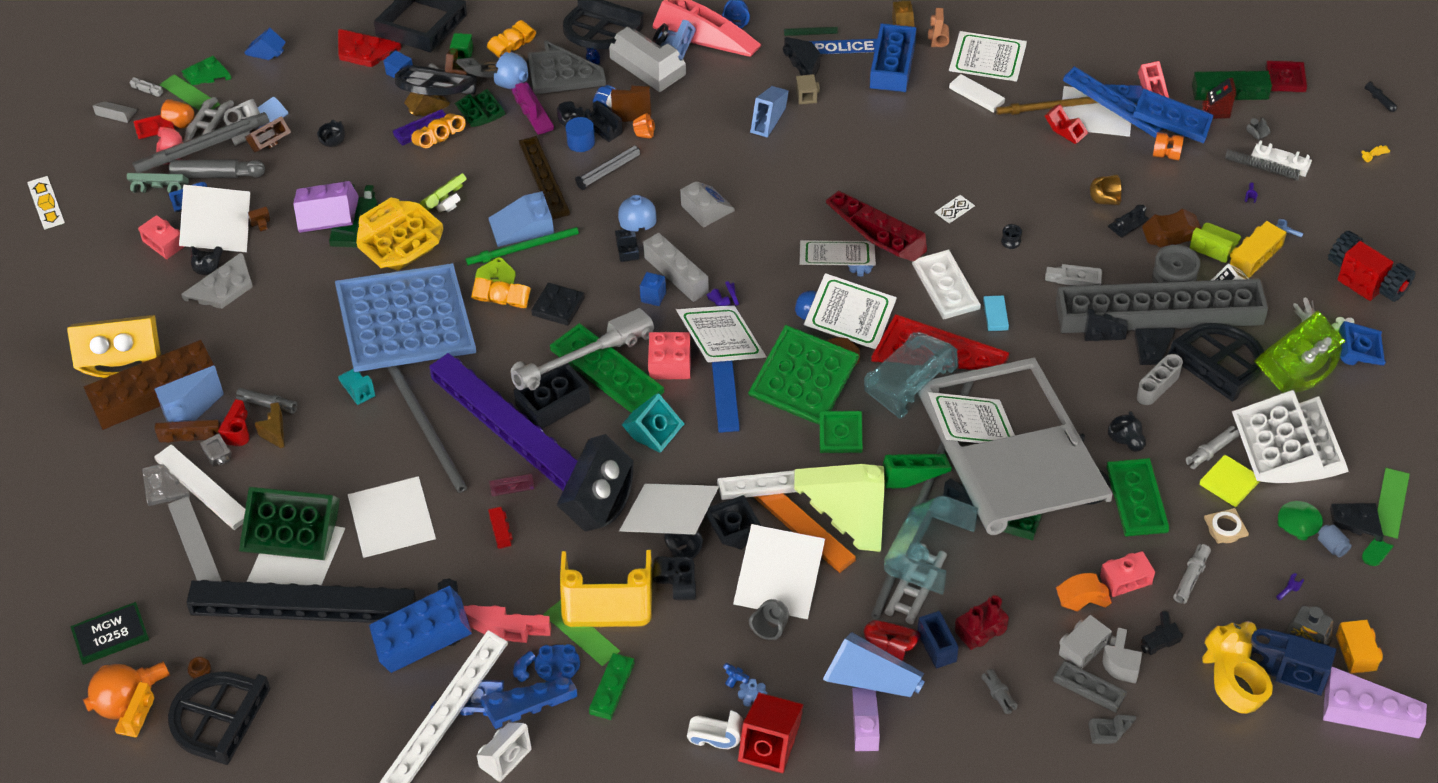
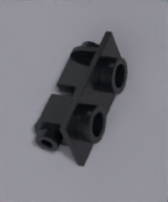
[1108,204,1149,238]

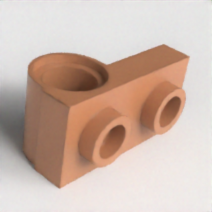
[928,8,949,47]

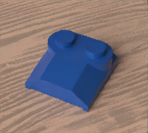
[1337,321,1386,365]

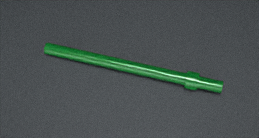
[465,227,579,266]

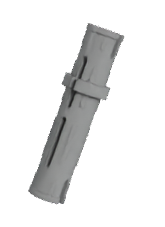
[1186,426,1239,469]
[1173,544,1211,604]

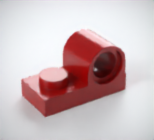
[218,399,250,446]

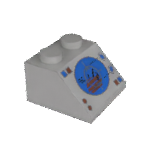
[680,181,735,228]

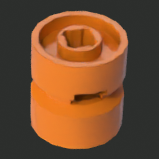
[1153,132,1184,161]

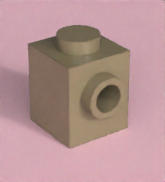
[796,74,820,104]

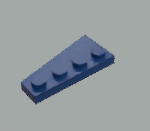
[481,677,577,729]

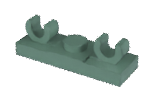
[127,173,189,193]

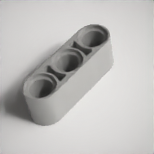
[1137,354,1183,405]

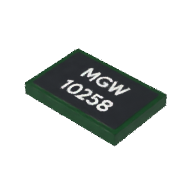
[70,602,149,665]

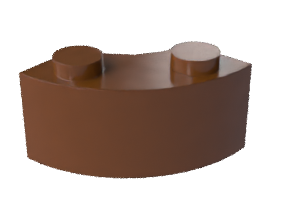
[1142,208,1202,247]

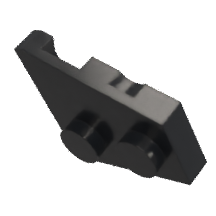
[1084,309,1128,341]
[1134,328,1175,365]
[1330,503,1384,542]

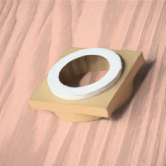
[1204,508,1249,544]

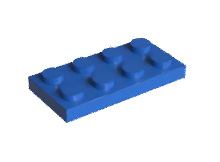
[1132,88,1214,143]

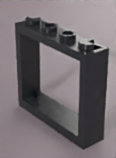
[374,0,467,53]

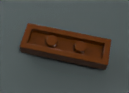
[154,420,220,443]

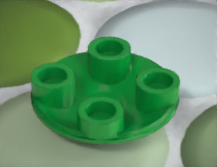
[1277,501,1323,540]

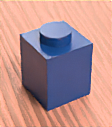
[383,51,413,78]
[640,272,666,306]

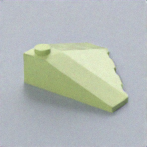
[794,464,884,552]

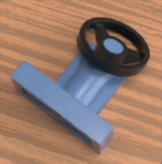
[652,20,696,60]

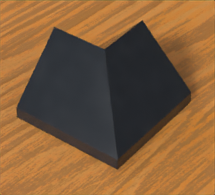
[706,495,761,550]

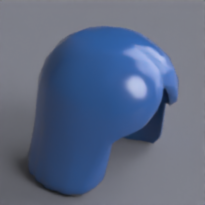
[721,0,750,28]

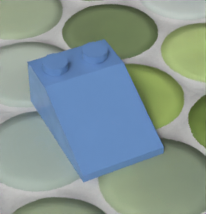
[489,191,554,247]
[155,365,224,422]

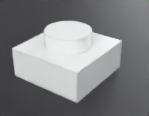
[436,193,461,212]

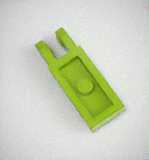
[420,173,467,211]

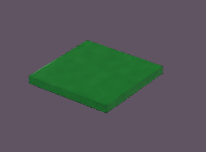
[748,325,859,425]

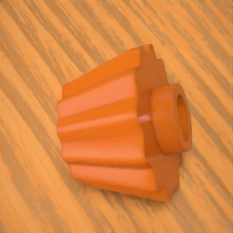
[633,113,655,139]

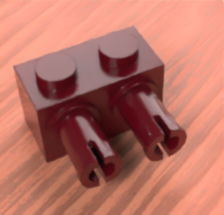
[954,595,1009,650]

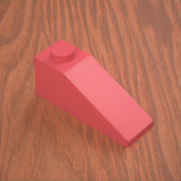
[1138,61,1169,98]

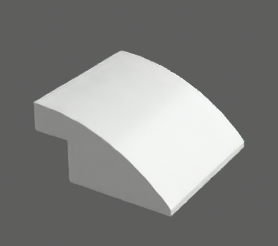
[1232,390,1349,483]

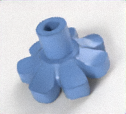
[848,265,873,277]
[738,679,767,707]

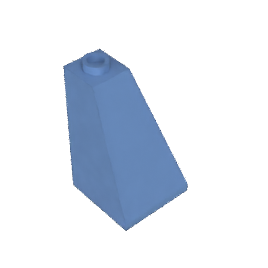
[823,632,925,697]

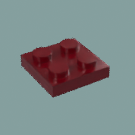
[1265,61,1307,92]

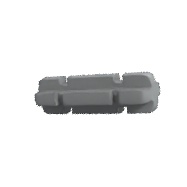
[130,77,163,97]

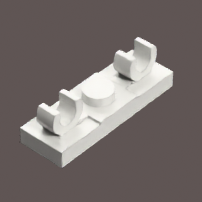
[1251,140,1312,177]

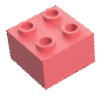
[648,332,691,379]

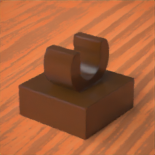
[248,206,270,232]

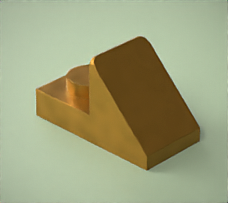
[255,402,284,448]

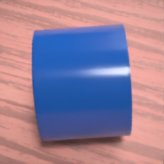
[565,117,595,152]

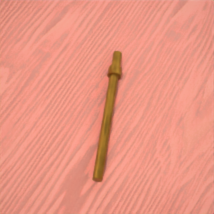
[996,97,1098,115]

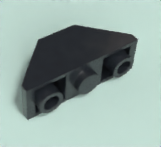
[783,37,820,76]

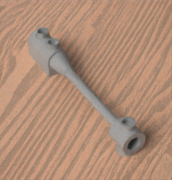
[510,308,654,390]

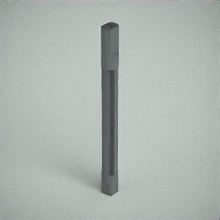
[132,112,270,173]

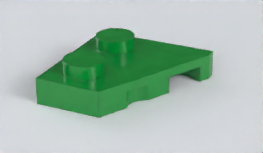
[182,56,231,85]

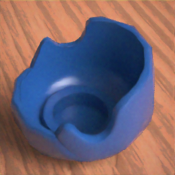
[795,291,817,320]

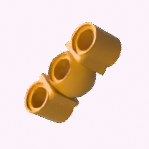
[487,20,536,58]
[411,113,466,148]
[471,278,531,308]

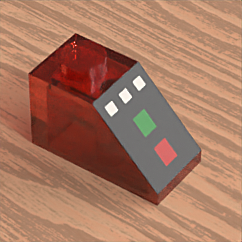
[1203,78,1236,119]

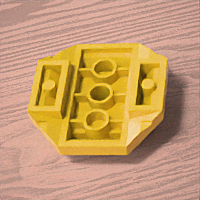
[356,197,443,271]

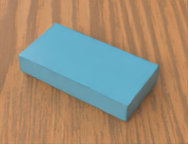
[983,295,1009,331]

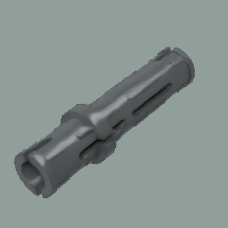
[236,388,297,414]

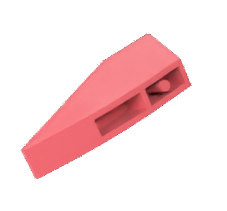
[653,0,761,57]

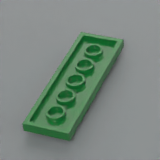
[550,323,664,413]

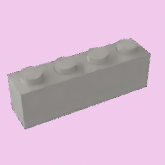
[643,233,709,302]

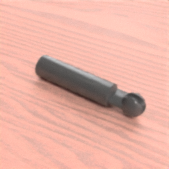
[169,159,265,178]

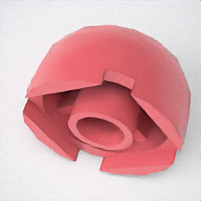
[156,127,183,165]

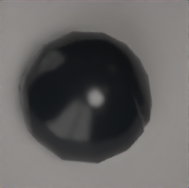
[557,101,585,127]
[317,119,346,147]

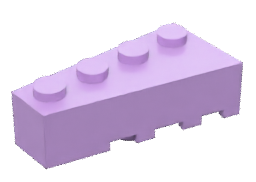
[1323,667,1427,738]

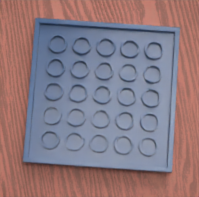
[335,263,476,372]

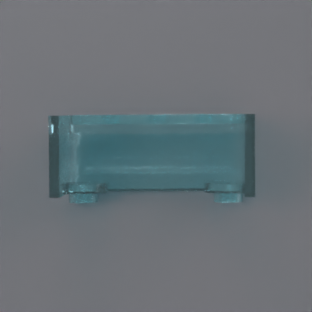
[884,496,978,595]

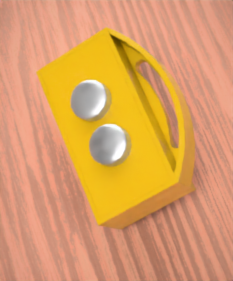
[67,315,161,378]

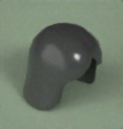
[749,599,789,640]

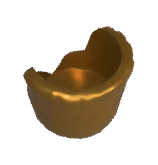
[1090,175,1122,205]

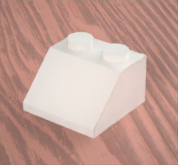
[477,722,532,782]

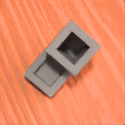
[1102,628,1142,684]

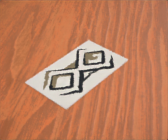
[934,195,975,224]

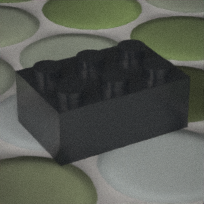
[513,363,590,429]

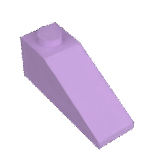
[852,688,880,751]

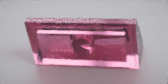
[489,474,534,496]

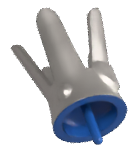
[1293,297,1319,327]

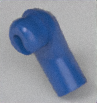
[513,651,536,682]

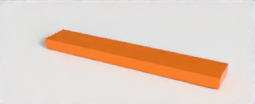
[753,493,856,573]

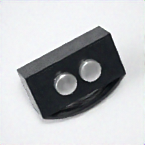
[557,434,633,532]

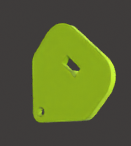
[475,257,516,284]

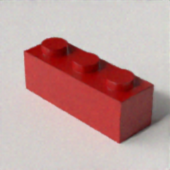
[488,506,513,549]

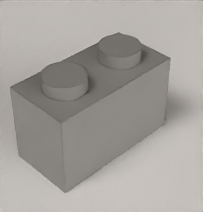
[1059,615,1112,669]

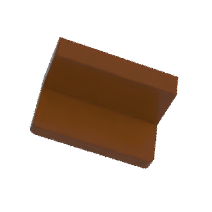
[445,48,468,75]

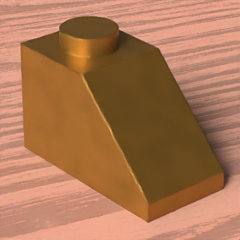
[892,0,914,27]
[404,92,450,117]

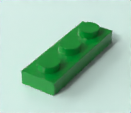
[589,653,635,720]

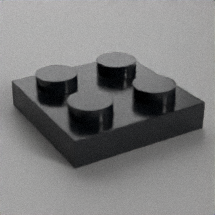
[531,282,585,326]

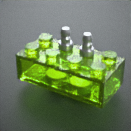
[1254,311,1346,393]

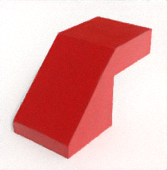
[1044,104,1088,144]

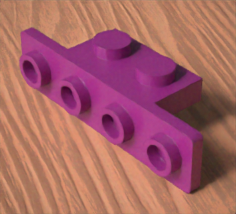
[511,82,554,135]

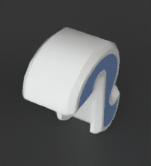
[687,710,744,749]

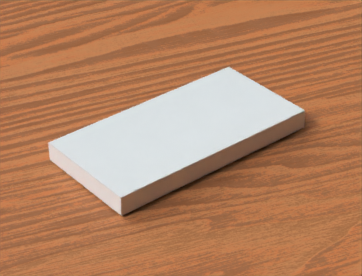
[912,250,981,320]

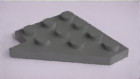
[528,40,606,94]

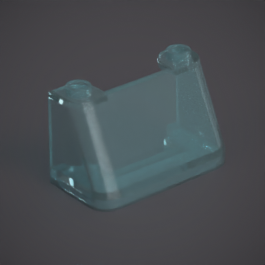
[864,332,958,419]

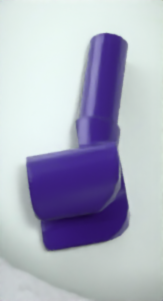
[1244,182,1258,203]
[1276,573,1304,600]

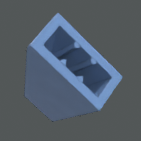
[750,86,789,137]

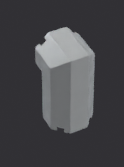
[609,27,686,92]

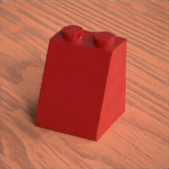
[738,692,803,774]

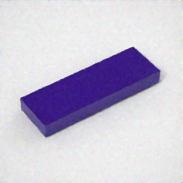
[393,109,446,146]

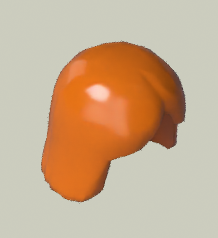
[161,99,194,129]

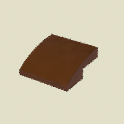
[611,85,652,122]

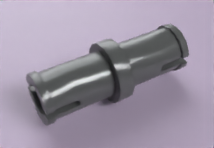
[981,669,1018,714]

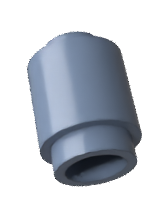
[1318,524,1352,557]

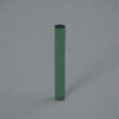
[784,27,838,36]

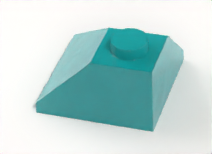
[622,393,684,452]

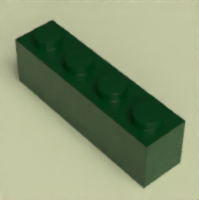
[1192,71,1272,100]

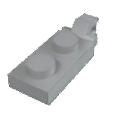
[1045,264,1102,286]

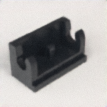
[585,101,623,142]

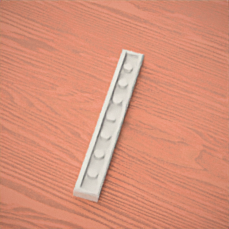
[380,630,508,783]

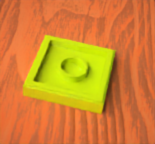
[1199,455,1260,508]

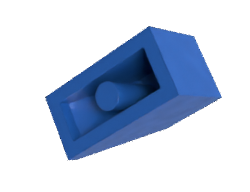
[244,27,286,60]

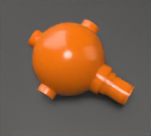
[83,662,170,719]

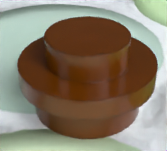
[188,657,211,679]

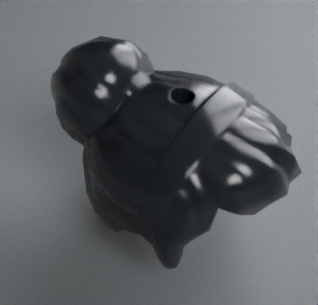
[1108,411,1146,452]

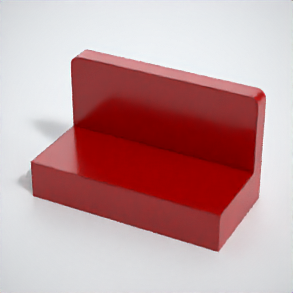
[133,115,175,140]

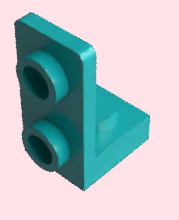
[338,369,375,405]

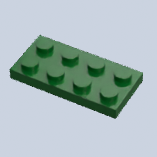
[1106,458,1169,537]

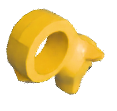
[1202,621,1273,713]

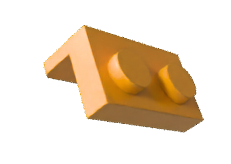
[115,682,154,738]

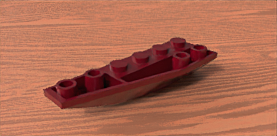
[826,190,927,261]

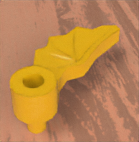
[1361,145,1390,162]

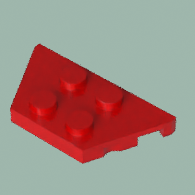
[338,29,402,67]

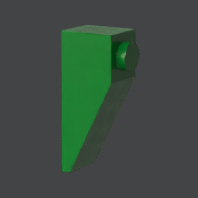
[882,454,952,489]

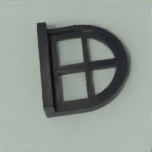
[563,0,644,49]
[395,64,477,95]
[1168,323,1266,402]
[168,672,271,765]

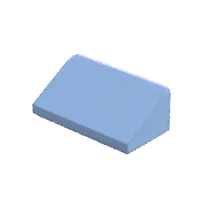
[255,97,289,130]

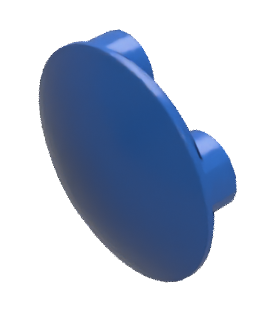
[535,644,580,681]

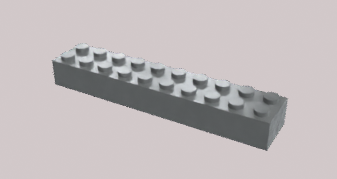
[1056,279,1268,333]

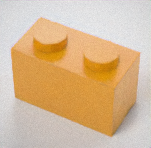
[1336,620,1383,674]

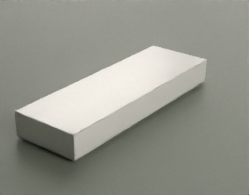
[949,74,1005,113]

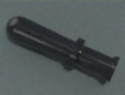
[1364,81,1397,112]

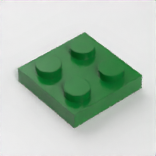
[819,411,863,453]

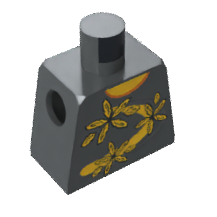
[1285,606,1333,646]

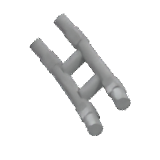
[183,97,234,142]

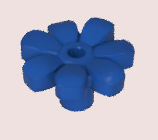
[723,663,750,688]

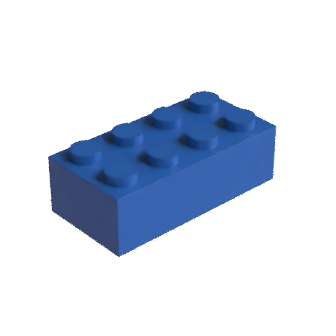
[870,24,916,92]
[369,586,472,673]

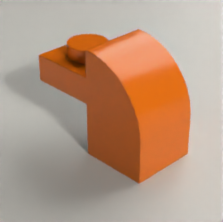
[1056,573,1112,612]

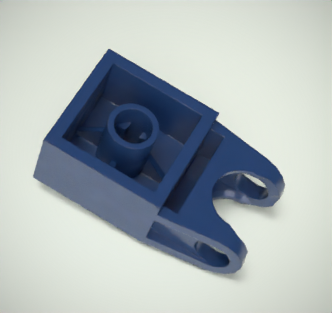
[1250,629,1337,696]

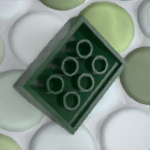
[239,487,340,560]

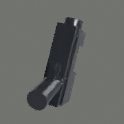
[1141,611,1183,656]

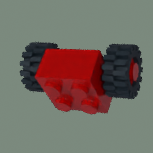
[1328,230,1416,302]

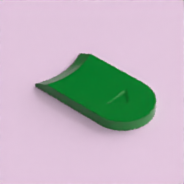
[1362,538,1394,566]

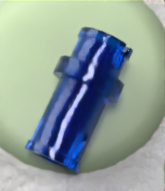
[586,48,600,65]

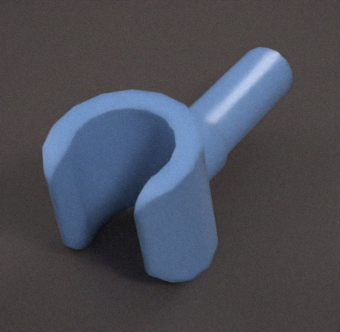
[1276,219,1303,238]

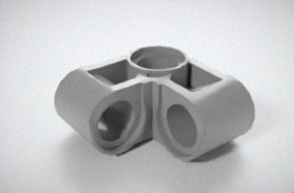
[224,99,260,146]

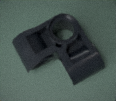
[652,556,696,600]

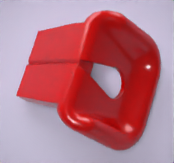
[864,620,921,661]

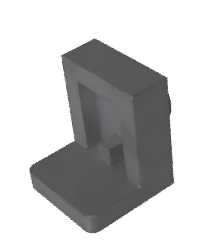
[200,434,232,467]

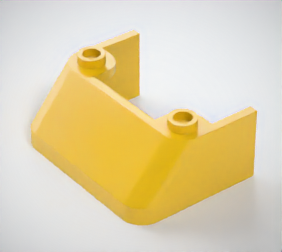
[560,550,653,627]

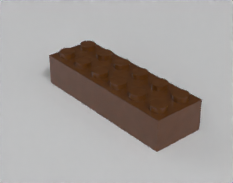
[83,340,215,430]

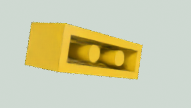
[1230,221,1287,278]

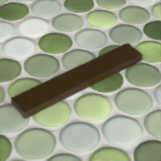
[519,136,570,220]

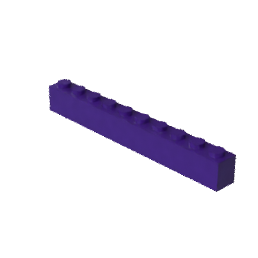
[429,353,577,491]

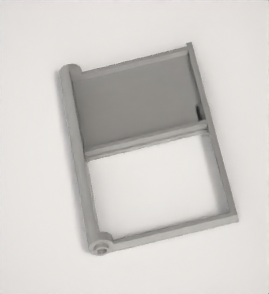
[917,357,1112,535]

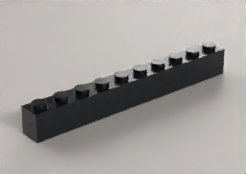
[186,580,417,623]

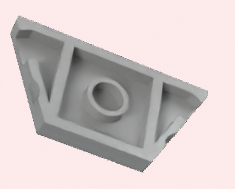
[181,253,253,309]

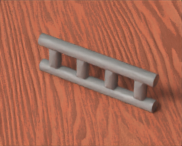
[884,543,947,624]

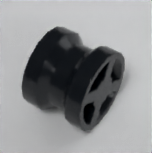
[1001,224,1022,249]

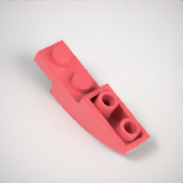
[464,605,551,643]

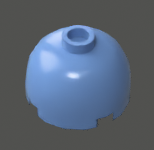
[494,52,528,89]
[618,195,657,232]

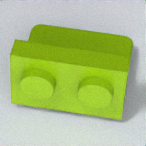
[1190,223,1241,263]

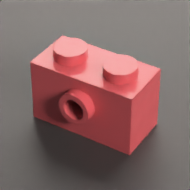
[138,215,185,259]
[1100,551,1155,597]

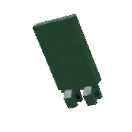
[329,184,378,247]

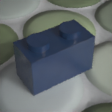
[917,611,959,669]

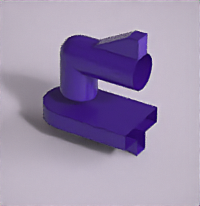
[706,281,739,306]

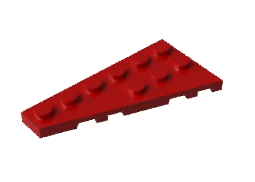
[871,314,1009,370]

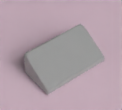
[93,101,137,123]

